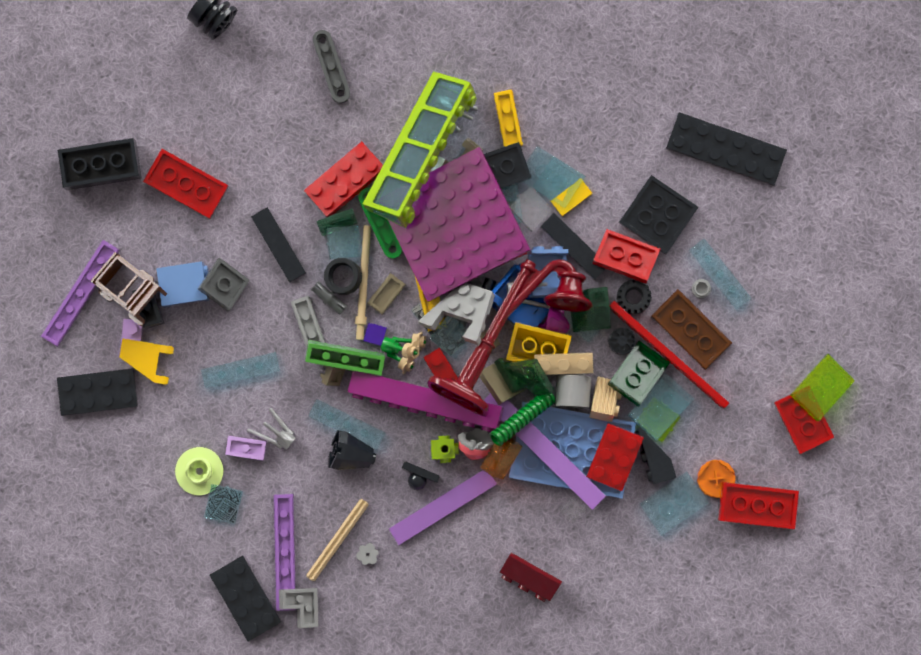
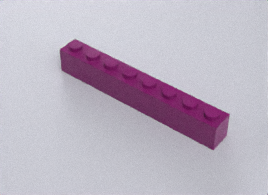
[348,371,504,432]

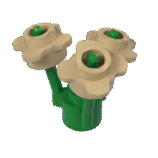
[381,332,426,374]

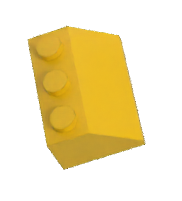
[506,322,572,367]

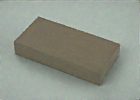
[367,273,406,315]

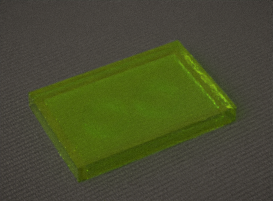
[790,354,855,421]

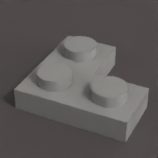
[279,588,318,628]

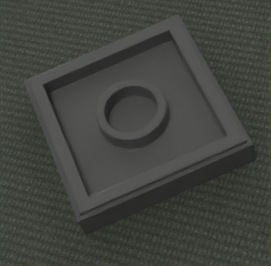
[198,258,250,312]

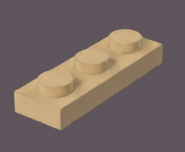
[534,353,593,375]

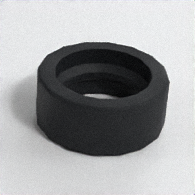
[324,258,362,295]

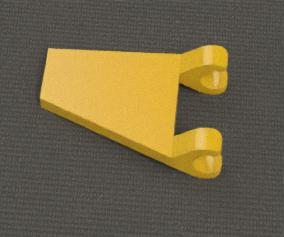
[119,338,174,385]

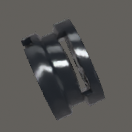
[608,327,636,355]

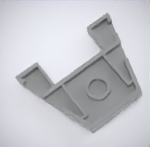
[419,283,495,346]

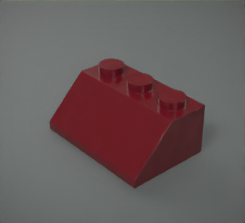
[500,552,562,602]

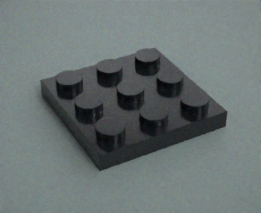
[619,175,698,255]

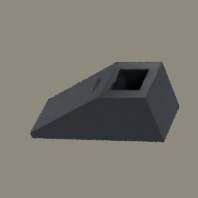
[635,428,677,484]

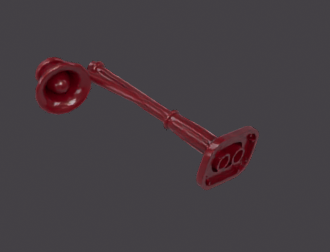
[427,259,593,417]

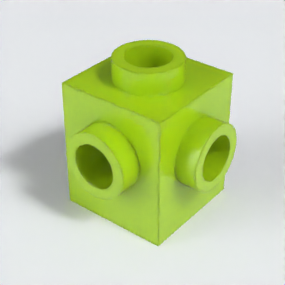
[431,435,459,463]

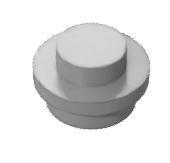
[692,279,711,298]

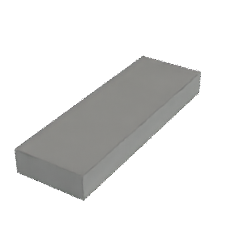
[291,295,325,348]

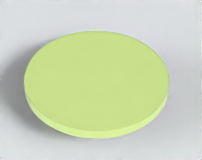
[175,447,223,495]

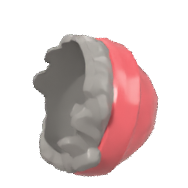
[458,427,495,460]

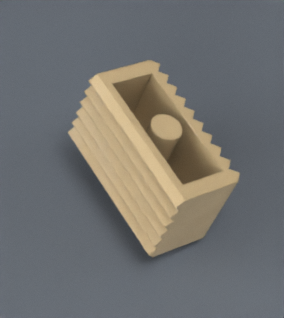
[589,377,621,422]

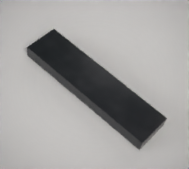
[251,207,306,283]
[540,213,605,280]

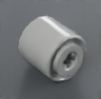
[555,373,591,408]

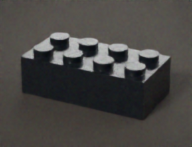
[57,138,142,190]

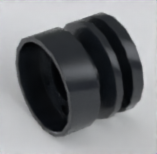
[187,0,238,40]

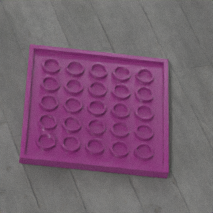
[379,147,531,302]

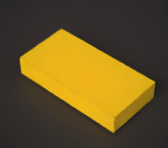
[550,178,592,217]

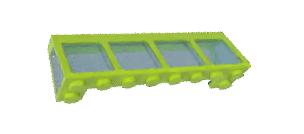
[363,71,477,228]

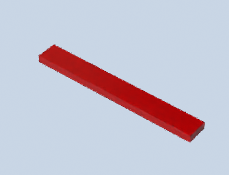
[609,301,729,409]

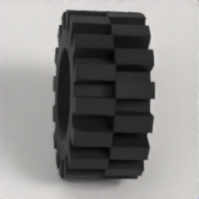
[616,279,652,315]

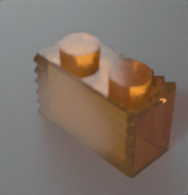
[480,438,523,479]

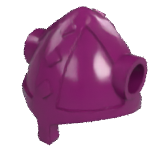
[538,307,570,334]

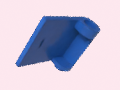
[492,264,549,327]

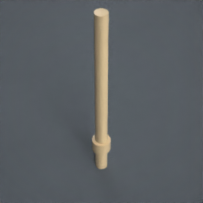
[355,225,371,340]

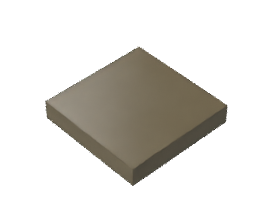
[480,357,527,405]

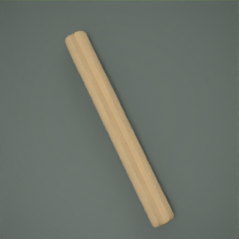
[306,499,369,581]

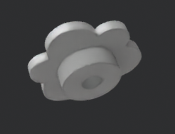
[356,543,379,565]

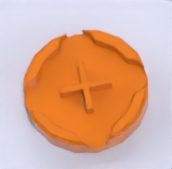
[697,460,736,498]

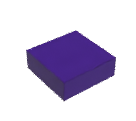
[363,323,387,346]

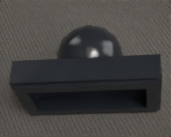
[402,461,440,491]

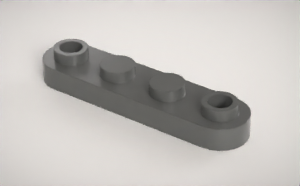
[313,30,350,103]

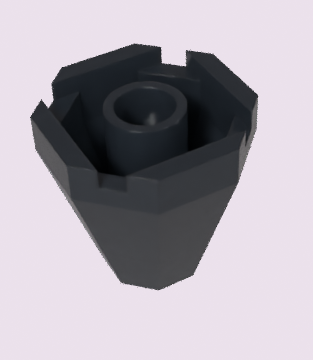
[328,430,376,470]

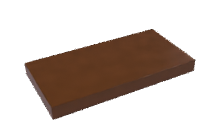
[651,289,732,370]

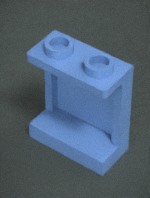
[527,246,568,298]
[156,261,209,308]

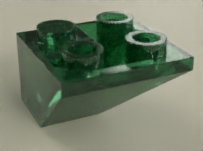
[571,287,611,332]

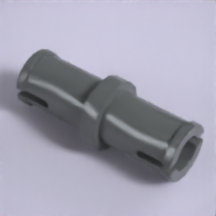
[311,281,347,315]

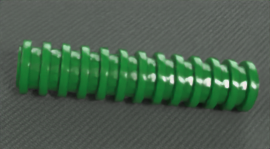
[490,389,556,446]

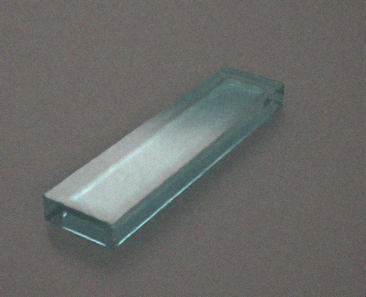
[689,238,751,310]
[201,352,280,388]
[308,399,385,450]

